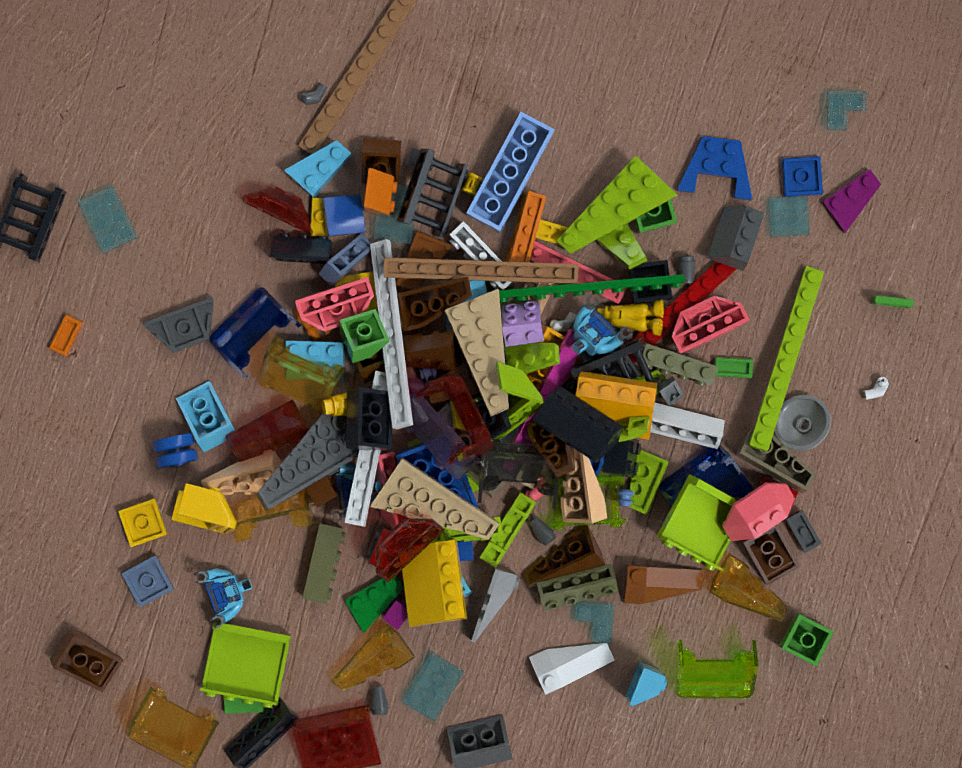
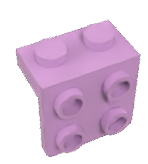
[502,301,544,347]

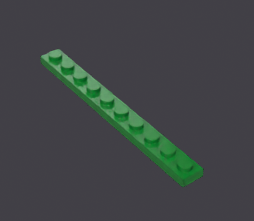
[499,274,685,303]

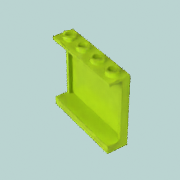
[657,475,738,572]
[200,622,291,708]

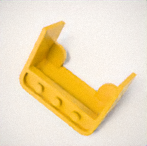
[171,483,237,534]

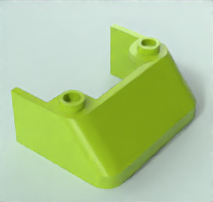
[450,362,544,439]

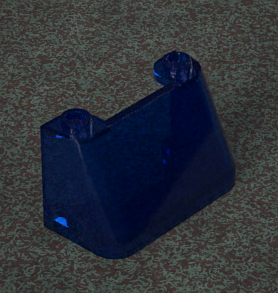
[658,445,753,508]

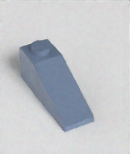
[319,234,372,287]

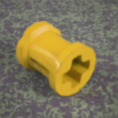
[461,172,484,197]

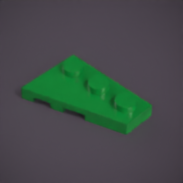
[345,571,404,633]

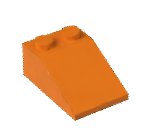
[364,168,398,217]

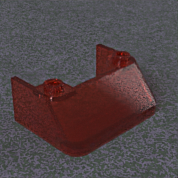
[415,375,494,464]

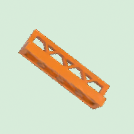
[504,191,547,262]

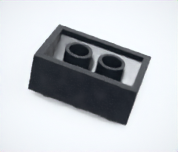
[270,233,332,264]
[346,387,392,450]

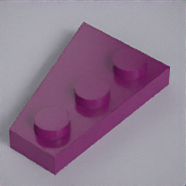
[822,169,881,233]

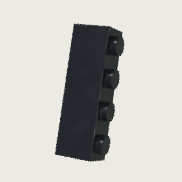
[533,386,623,463]

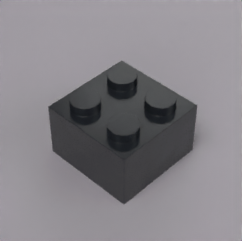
[628,260,673,304]
[602,438,641,478]

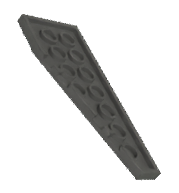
[256,413,359,511]

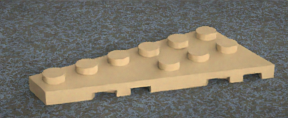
[445,289,509,416]
[370,458,500,540]

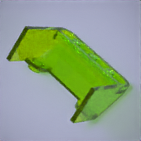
[676,640,759,699]

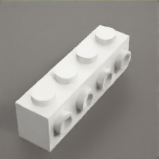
[450,221,513,290]
[650,403,725,449]

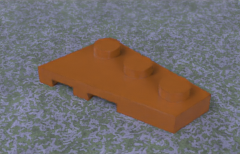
[396,232,453,291]

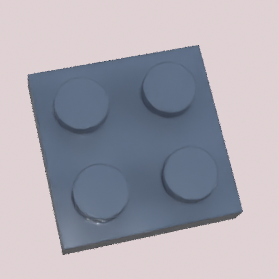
[122,555,175,607]

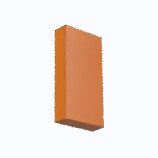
[49,314,84,357]

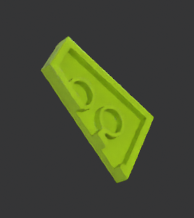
[597,224,647,269]

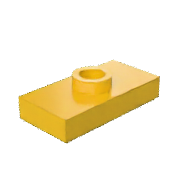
[311,198,327,237]
[536,219,569,246]

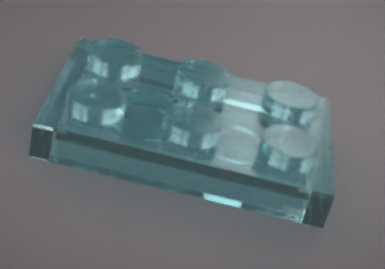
[79,185,139,254]
[373,185,417,245]
[402,652,464,722]

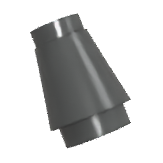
[677,256,696,284]
[529,517,557,546]
[370,687,389,715]

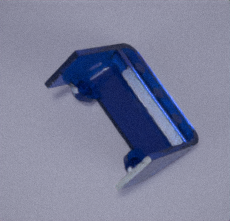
[210,287,301,380]

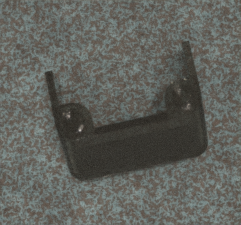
[477,441,559,509]

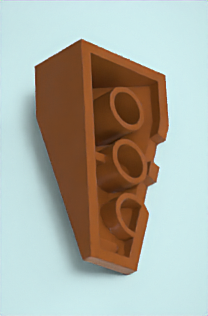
[624,564,703,604]

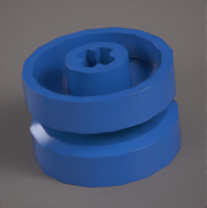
[151,433,199,469]

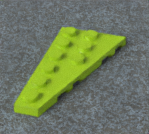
[557,156,678,254]

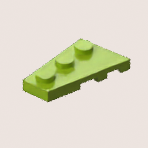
[504,341,560,374]
[628,450,669,515]

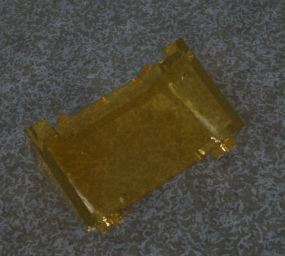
[258,336,345,412]
[233,489,316,543]
[127,687,219,768]

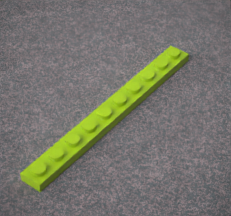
[748,266,824,452]

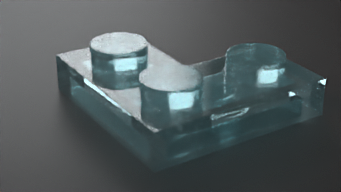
[827,91,867,130]
[574,602,614,644]

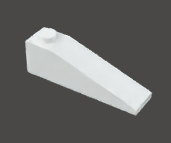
[529,642,614,695]

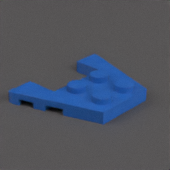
[677,136,752,201]

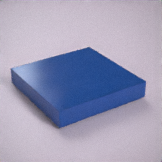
[781,156,823,197]
[322,194,366,237]

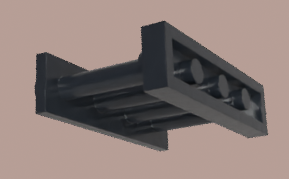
[397,149,468,237]
[0,174,67,263]
[570,337,661,387]

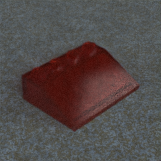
[293,704,381,768]

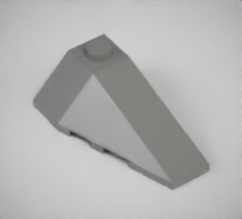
[471,567,520,643]

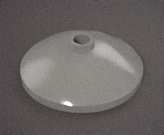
[775,395,831,451]

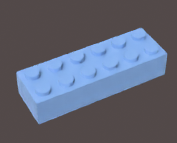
[466,112,555,233]

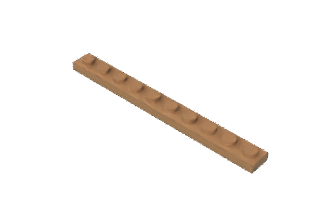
[298,0,418,155]
[384,258,578,284]

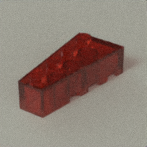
[225,399,309,462]

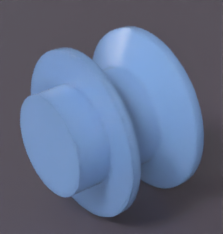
[419,368,438,382]
[615,489,635,506]

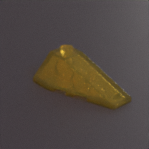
[710,554,788,623]
[332,624,415,691]

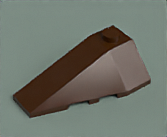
[397,277,472,332]
[527,421,575,477]
[524,525,605,588]

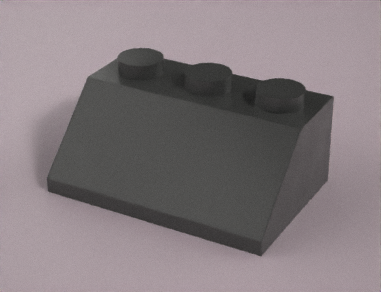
[707,206,764,271]
[447,715,513,768]

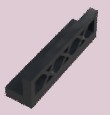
[224,698,300,768]

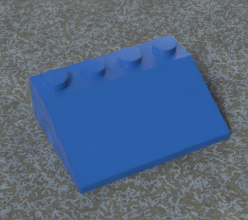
[396,435,478,527]

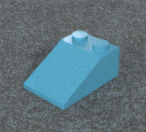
[176,381,238,453]

